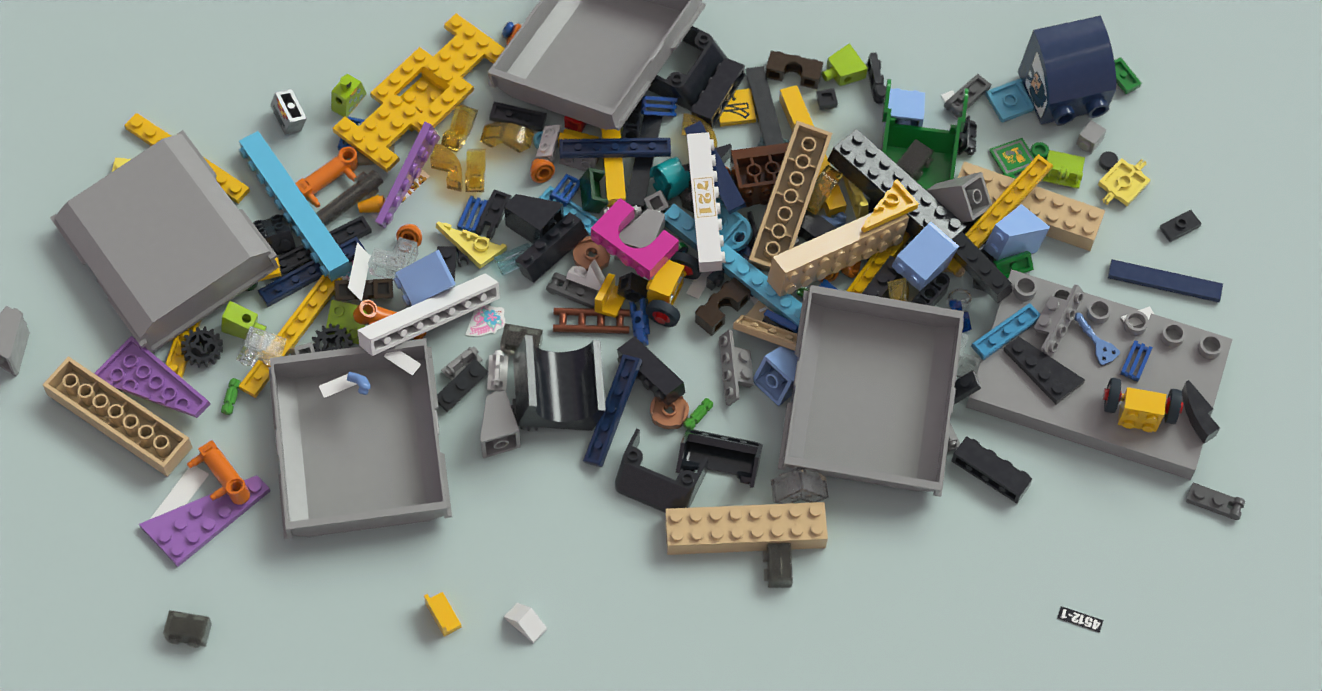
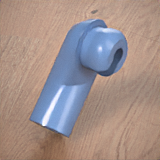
[821,212,847,228]
[347,372,371,395]

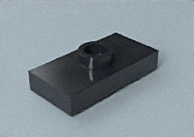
[1159,210,1202,242]

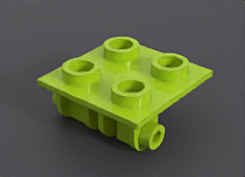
[1043,150,1085,189]
[326,300,367,344]

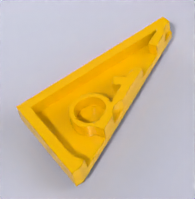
[861,179,918,233]

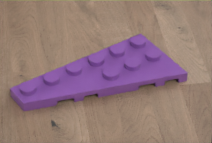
[375,122,440,228]
[94,336,211,418]
[139,475,270,567]

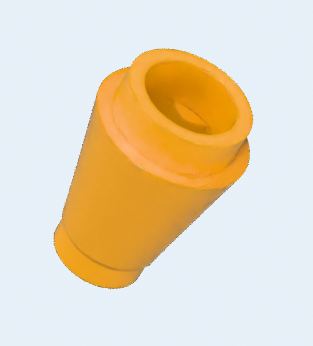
[358,195,385,213]

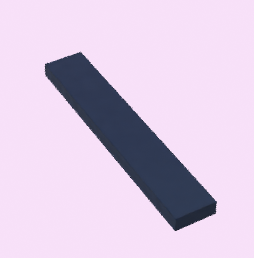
[684,121,746,215]
[559,138,671,159]
[258,236,366,307]
[1108,259,1223,303]
[583,354,642,467]

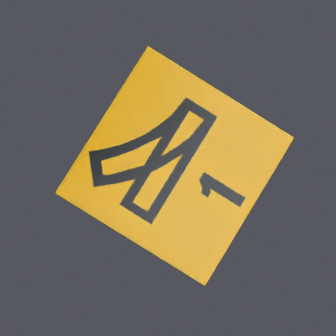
[719,88,756,127]

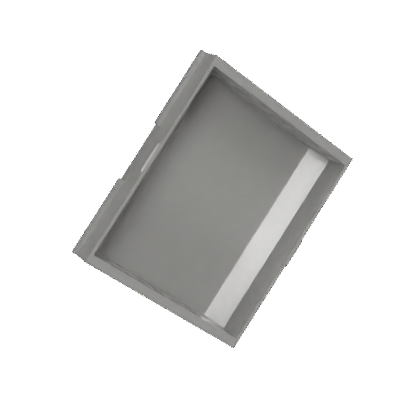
[487,0,706,131]
[50,130,279,353]
[778,285,964,497]
[269,338,452,539]

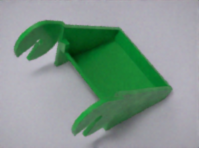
[881,79,969,190]

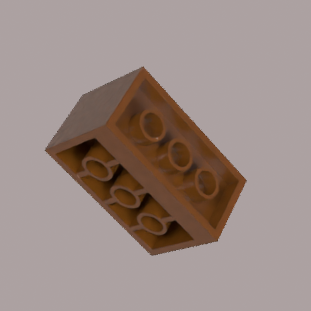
[729,143,788,208]

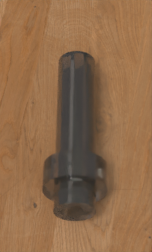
[316,170,384,227]

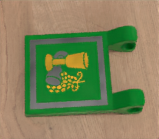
[989,138,1035,179]

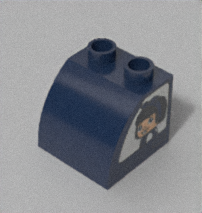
[1018,15,1116,125]

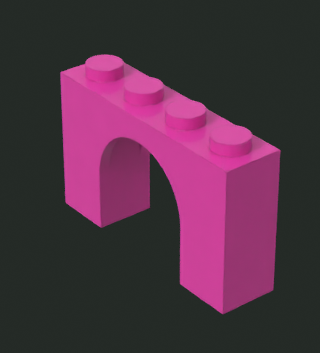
[591,198,679,280]

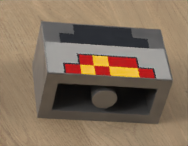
[270,89,307,135]

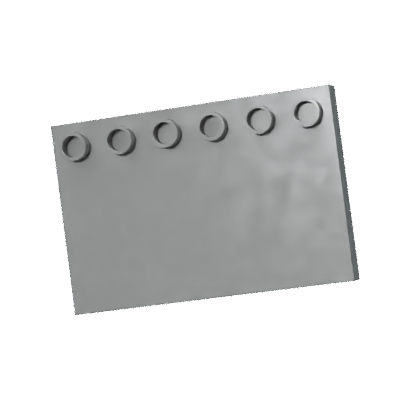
[966,269,1232,480]

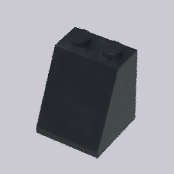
[504,194,564,244]

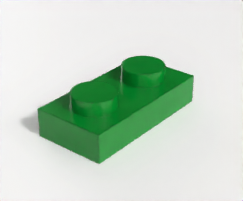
[1114,57,1142,94]
[993,251,1034,278]

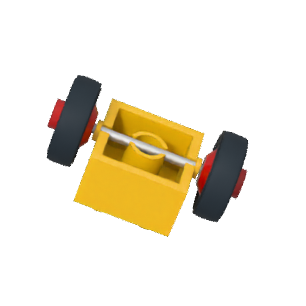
[646,252,702,327]
[1103,378,1183,432]

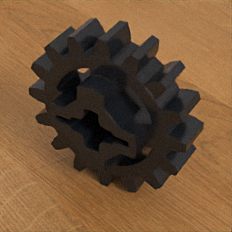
[312,323,353,352]
[181,326,223,368]

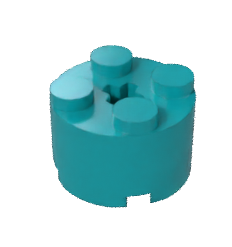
[650,157,691,201]

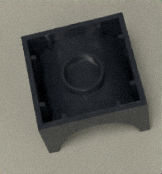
[513,335,606,431]

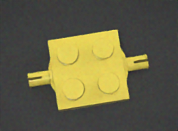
[1098,158,1151,206]

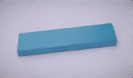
[971,303,1041,360]

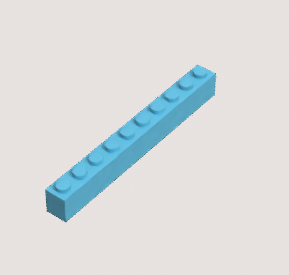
[239,131,351,282]
[664,204,802,327]

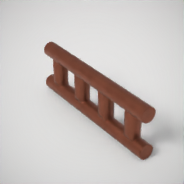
[553,308,630,334]

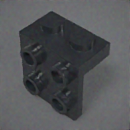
[253,214,296,255]

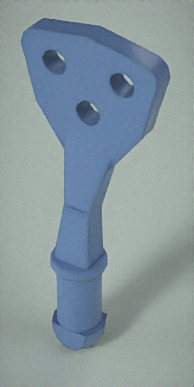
[1074,312,1120,365]

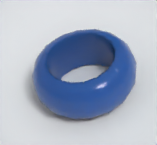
[502,22,514,37]

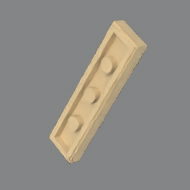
[733,315,797,351]

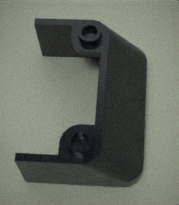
[648,26,727,111]
[615,428,708,513]
[676,429,763,488]

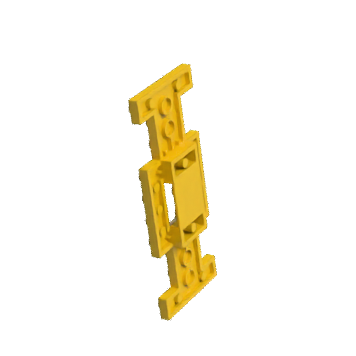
[332,13,505,173]

